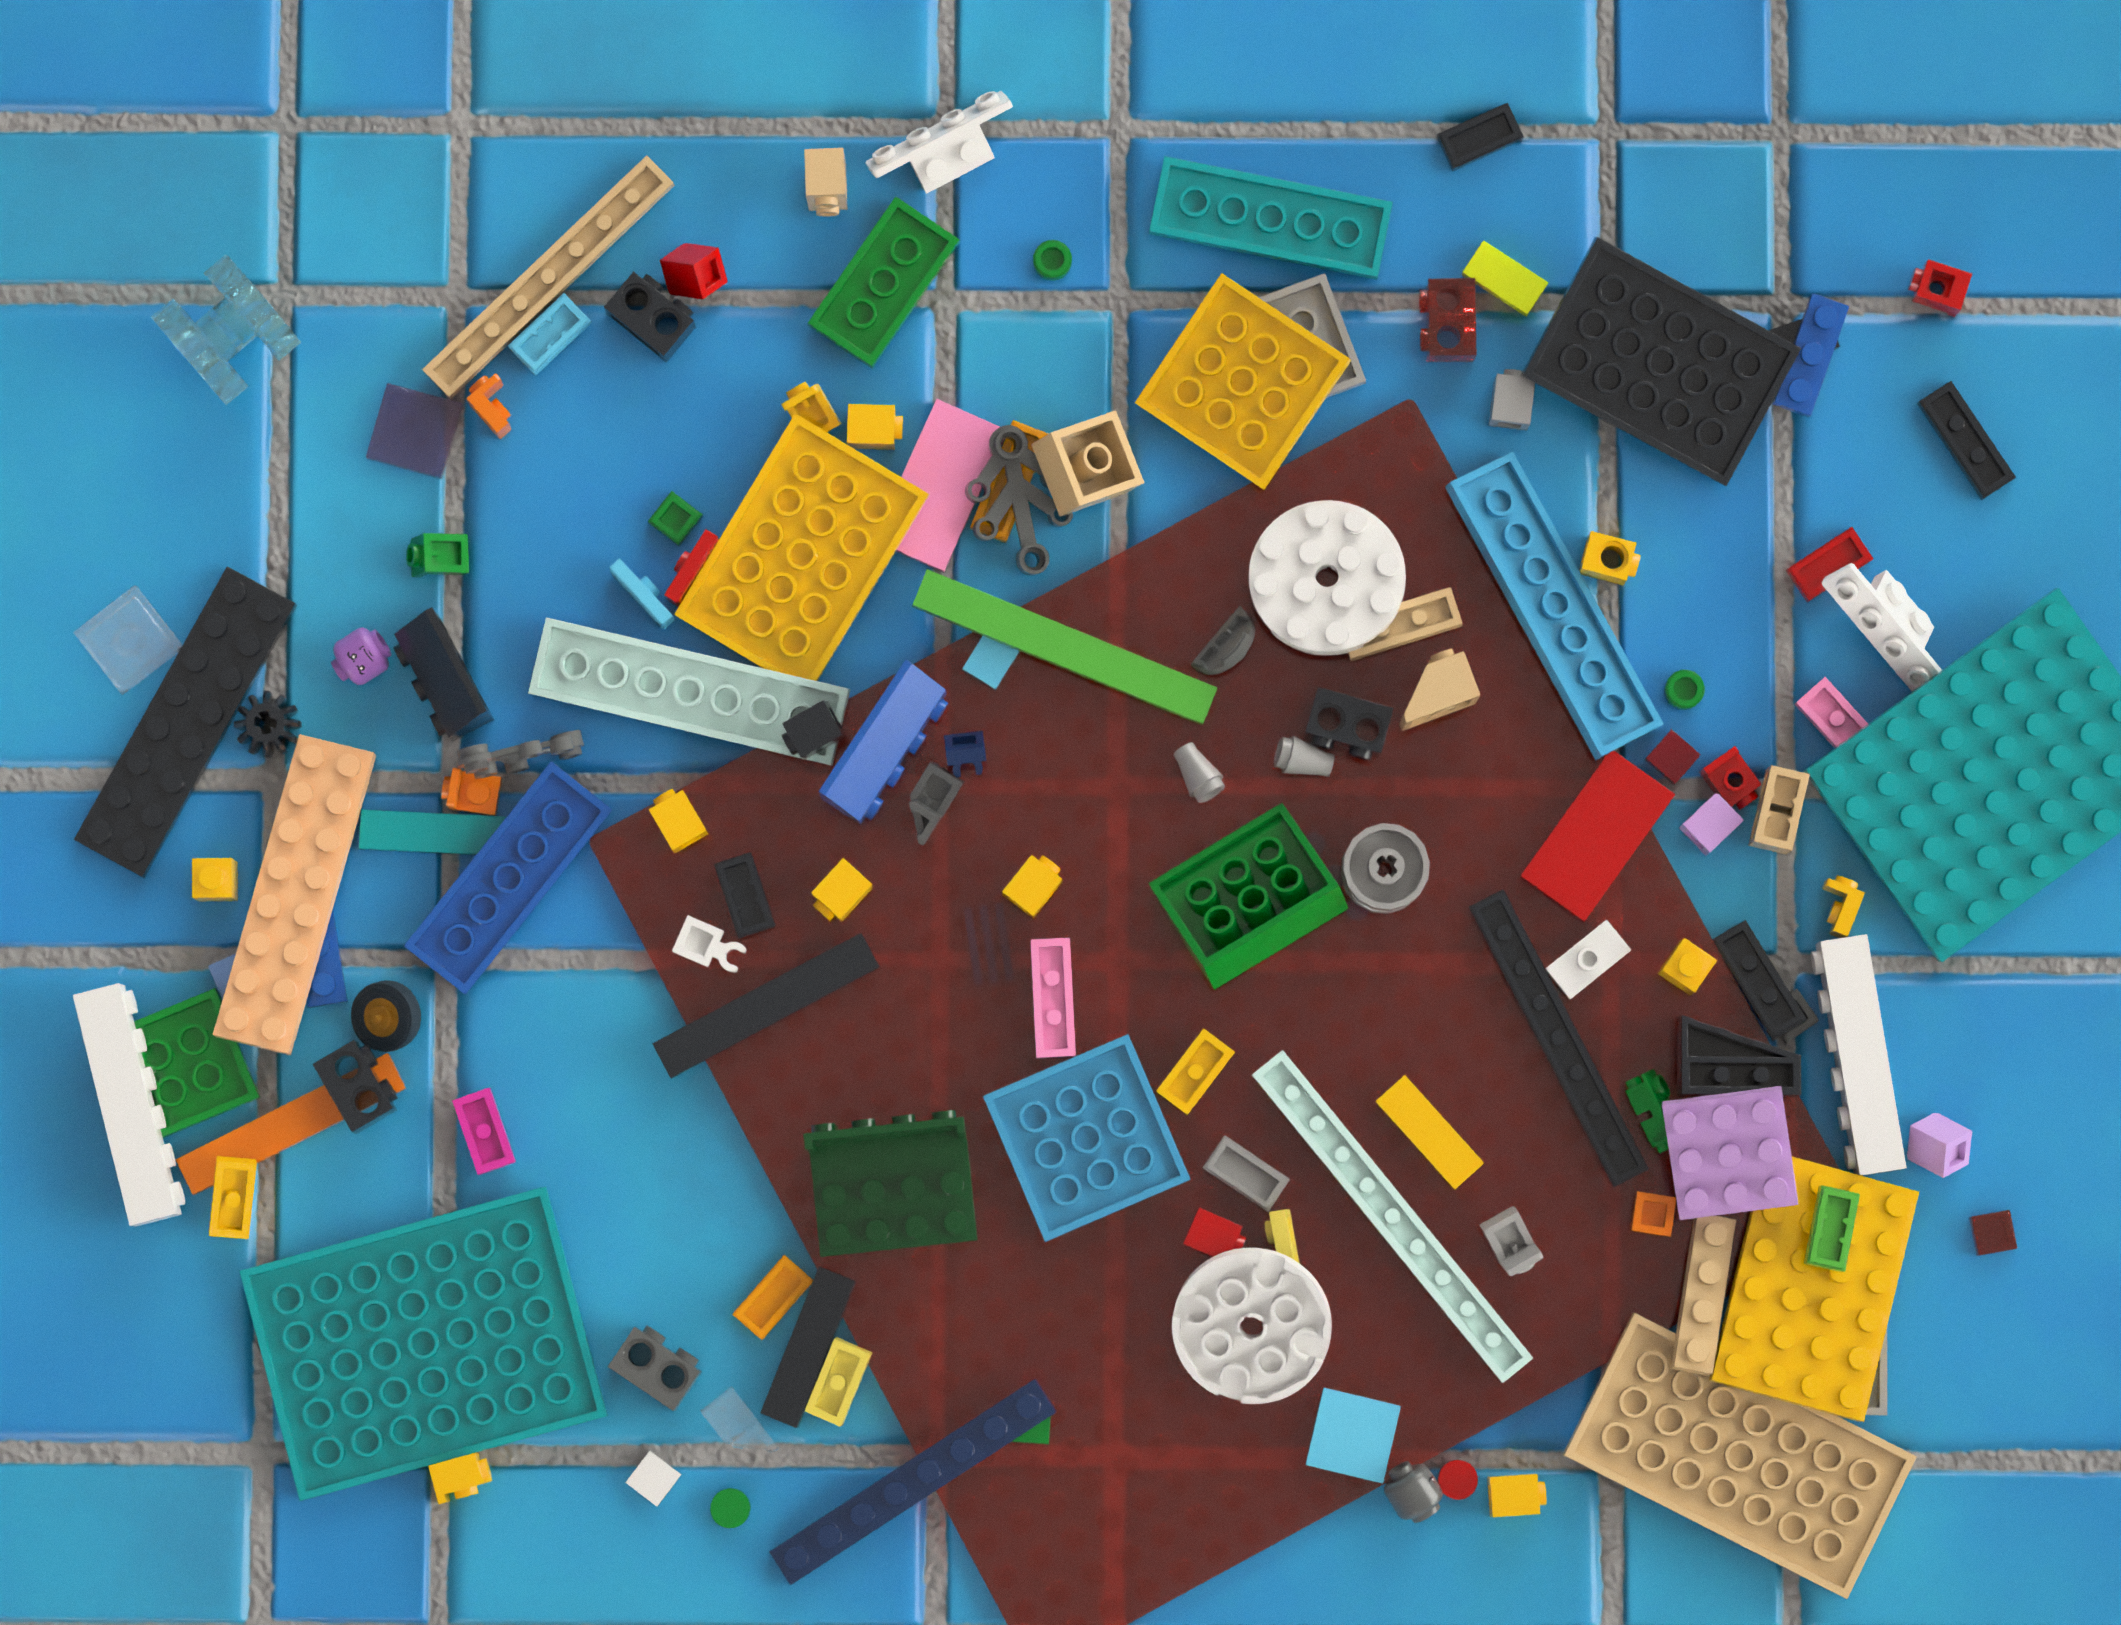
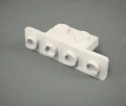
[865,91,1013,194]
[1822,563,1942,692]

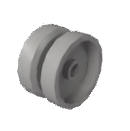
[1340,823,1430,914]

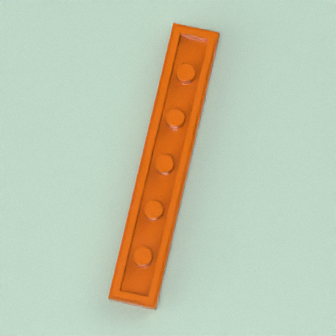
[175,1053,407,1195]

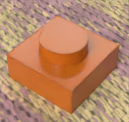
[1630,1191,1676,1237]

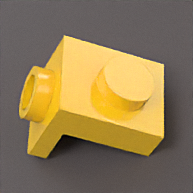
[781,381,842,432]

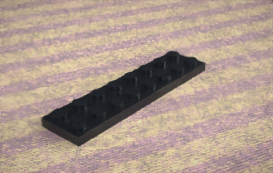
[74,566,297,878]

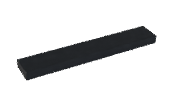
[652,932,880,1079]

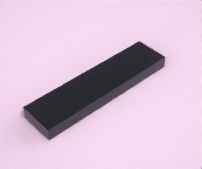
[760,1266,857,1428]

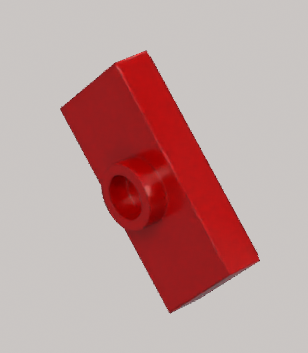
[664,529,719,607]

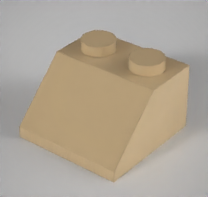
[1399,649,1481,731]

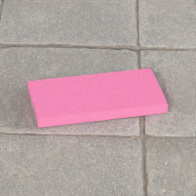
[896,399,1005,573]

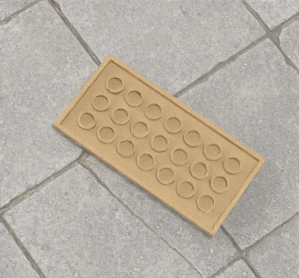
[1562,1313,1917,1599]

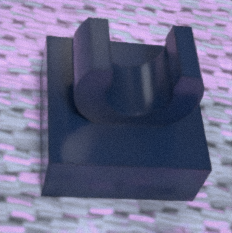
[944,730,987,778]

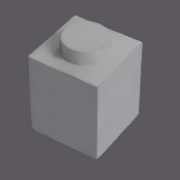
[1489,369,1535,431]

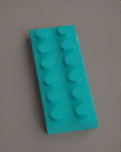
[1149,156,1393,280]

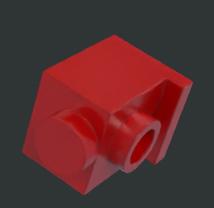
[1908,259,1973,317]
[1699,746,1762,810]

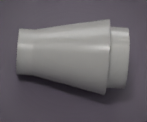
[1274,735,1334,777]
[1173,742,1225,803]

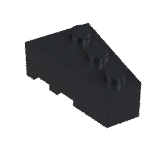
[1677,1015,1801,1097]

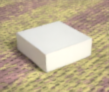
[625,1451,682,1506]

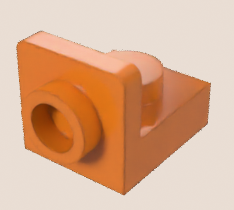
[466,373,512,439]
[441,768,503,816]

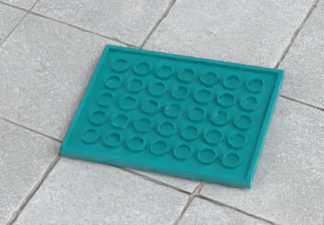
[1804,588,2121,962]
[240,1186,608,1501]

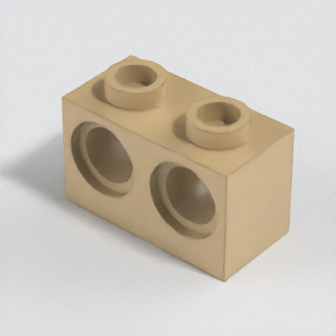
[804,148,848,217]
[1748,765,1810,855]

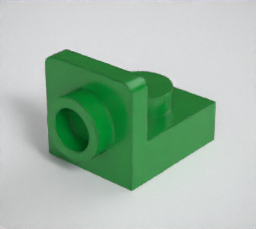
[406,533,469,577]

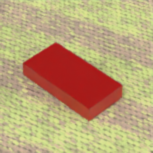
[1786,527,1874,603]

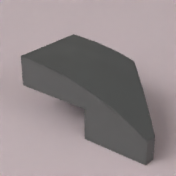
[909,761,965,846]

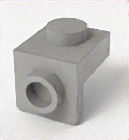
[1479,1206,1543,1276]

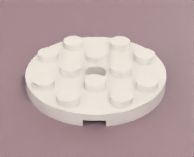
[1249,500,1406,655]
[1172,1248,1332,1404]

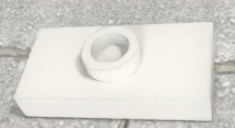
[1545,920,1631,1000]

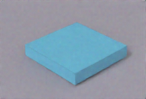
[1305,1387,1401,1484]

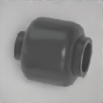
[1384,1461,1443,1523]

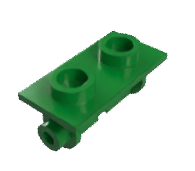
[1625,1069,1671,1153]

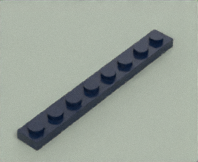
[769,1378,1057,1585]

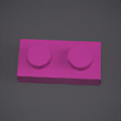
[452,1087,516,1175]

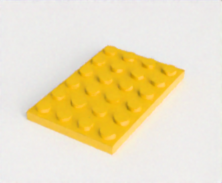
[674,414,930,681]
[1709,1156,1919,1422]

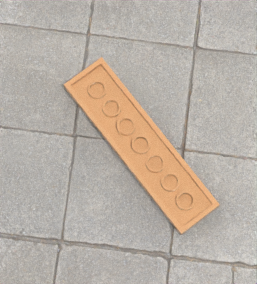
[213,734,377,1056]

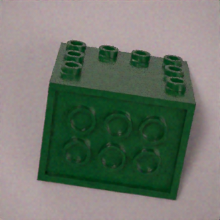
[803,1110,978,1257]

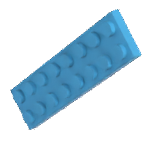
[1445,452,1664,760]

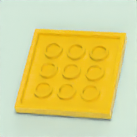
[1135,273,1351,490]

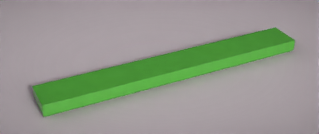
[912,569,1217,725]

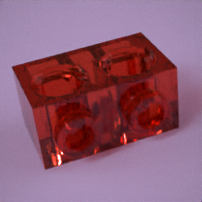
[1419,278,1477,362]

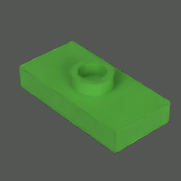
[1804,1185,1860,1272]

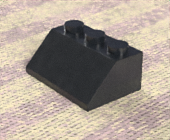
[393,607,494,742]

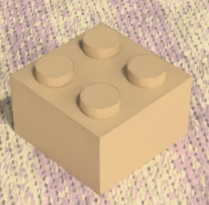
[1031,410,1144,517]

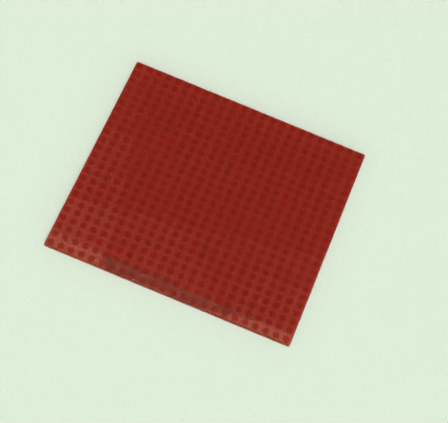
[590,399,1840,1625]

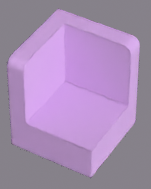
[1679,793,1744,856]
[1907,1113,1972,1178]

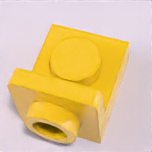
[1822,875,1865,938]

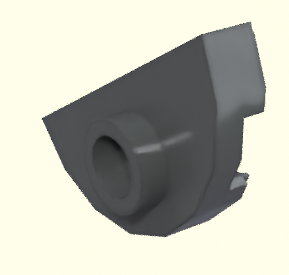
[1190,606,1255,675]

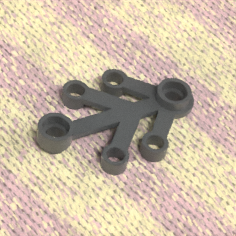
[965,425,1073,576]
[455,730,584,779]

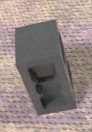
[608,1325,702,1411]

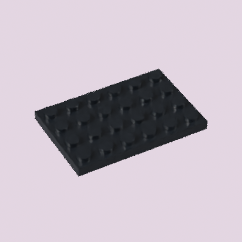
[1521,237,1801,486]

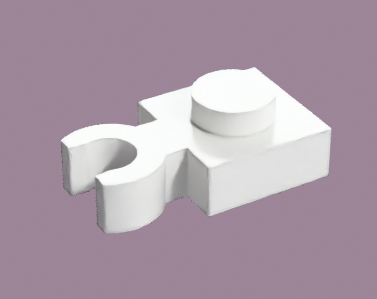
[672,915,747,973]

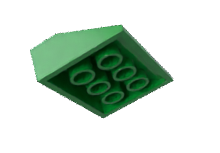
[1148,803,1349,990]

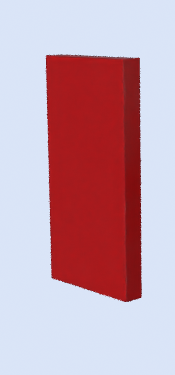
[1520,751,1675,922]

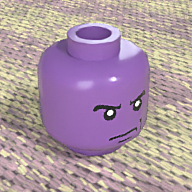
[331,627,392,685]

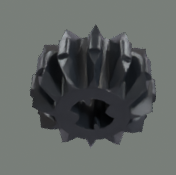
[234,691,302,758]

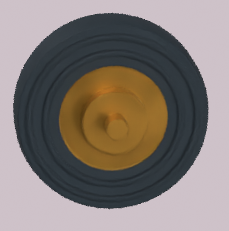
[351,980,421,1052]

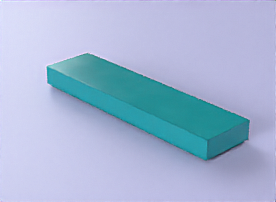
[359,810,506,855]

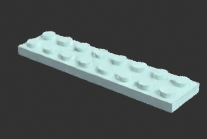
[528,617,851,766]

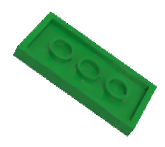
[808,196,960,369]

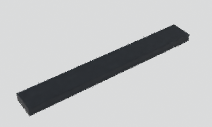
[1468,889,1649,1188]

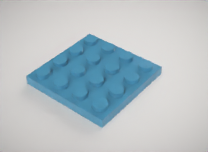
[983,1034,1191,1242]

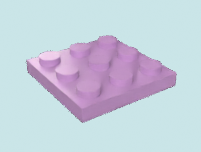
[1662,1086,1798,1220]

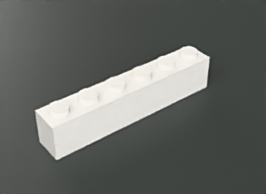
[1811,934,1907,1176]
[73,983,185,1227]

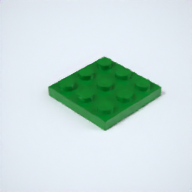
[134,988,261,1138]

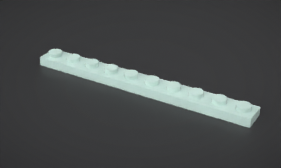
[1251,1050,1533,1383]

